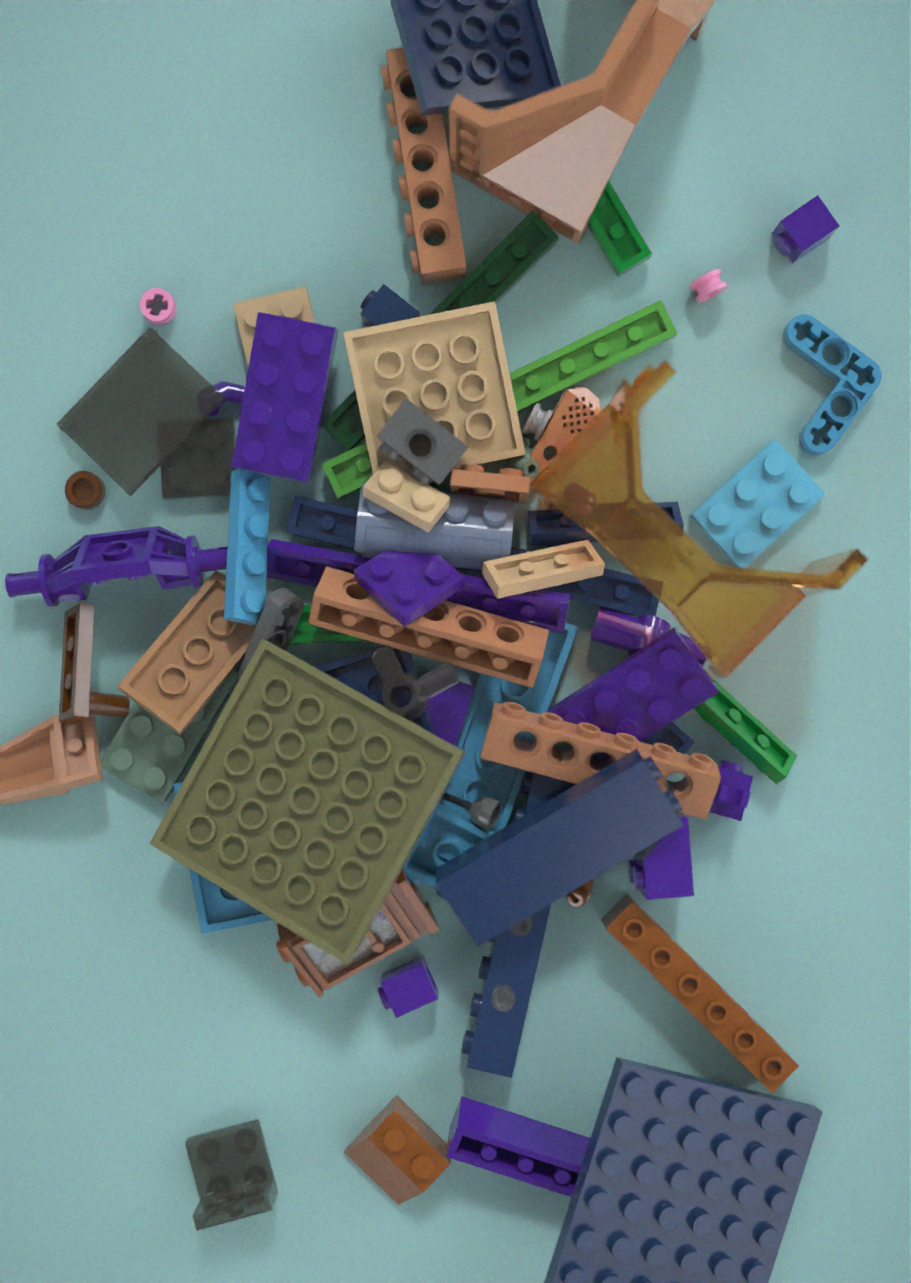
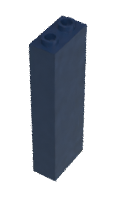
[436,749,684,946]

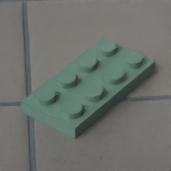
[101,669,238,804]

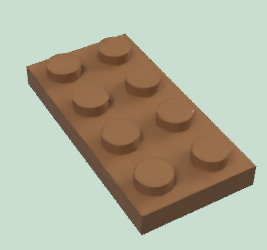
[117,571,256,735]

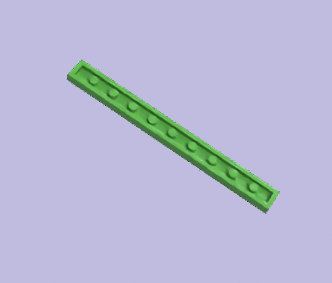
[322,300,678,500]

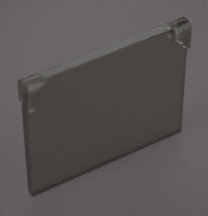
[57,327,225,496]

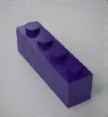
[446,1096,590,1197]

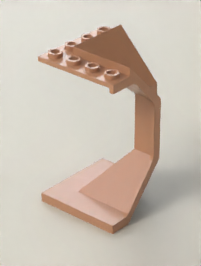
[449,0,716,244]

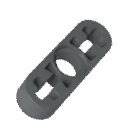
[237,588,304,680]

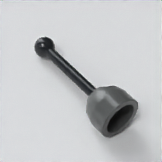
[441,792,502,831]

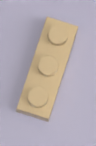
[482,540,605,599]

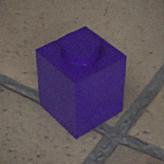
[772,195,840,263]
[377,956,439,1018]

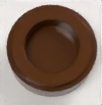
[65,471,106,510]

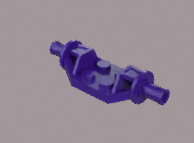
[5,526,228,607]

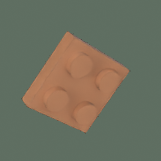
[451,464,531,504]

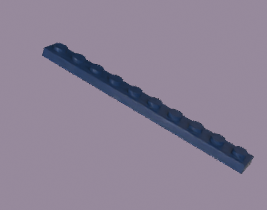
[286,496,663,616]

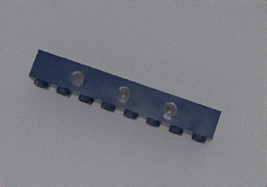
[461,771,576,1078]

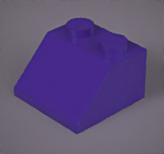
[628,812,694,900]

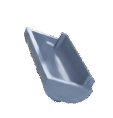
[354,482,514,570]

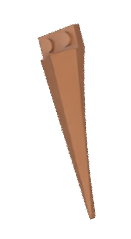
[0,714,103,805]

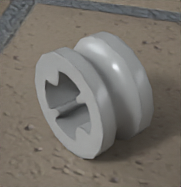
[522,403,554,441]

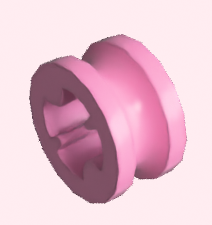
[689,269,728,303]
[140,288,176,325]

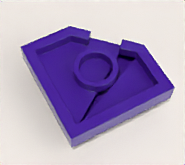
[354,551,465,627]

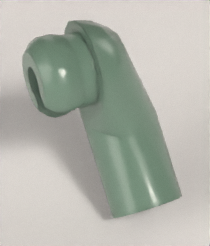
[506,435,540,478]

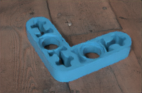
[783,314,882,456]

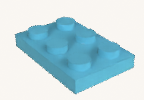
[689,439,826,571]

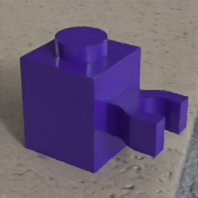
[709,760,753,821]

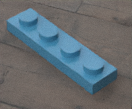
[224,469,271,626]

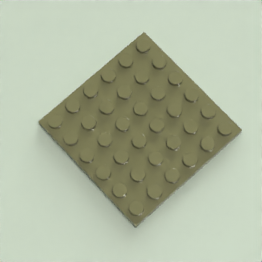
[149,638,466,965]

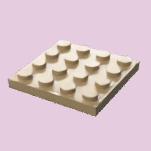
[343,301,526,477]

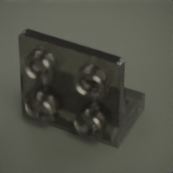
[185,1119,278,1231]

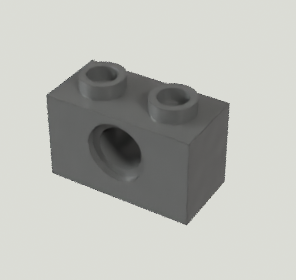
[377,398,468,486]

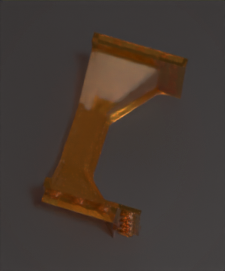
[530,360,869,678]

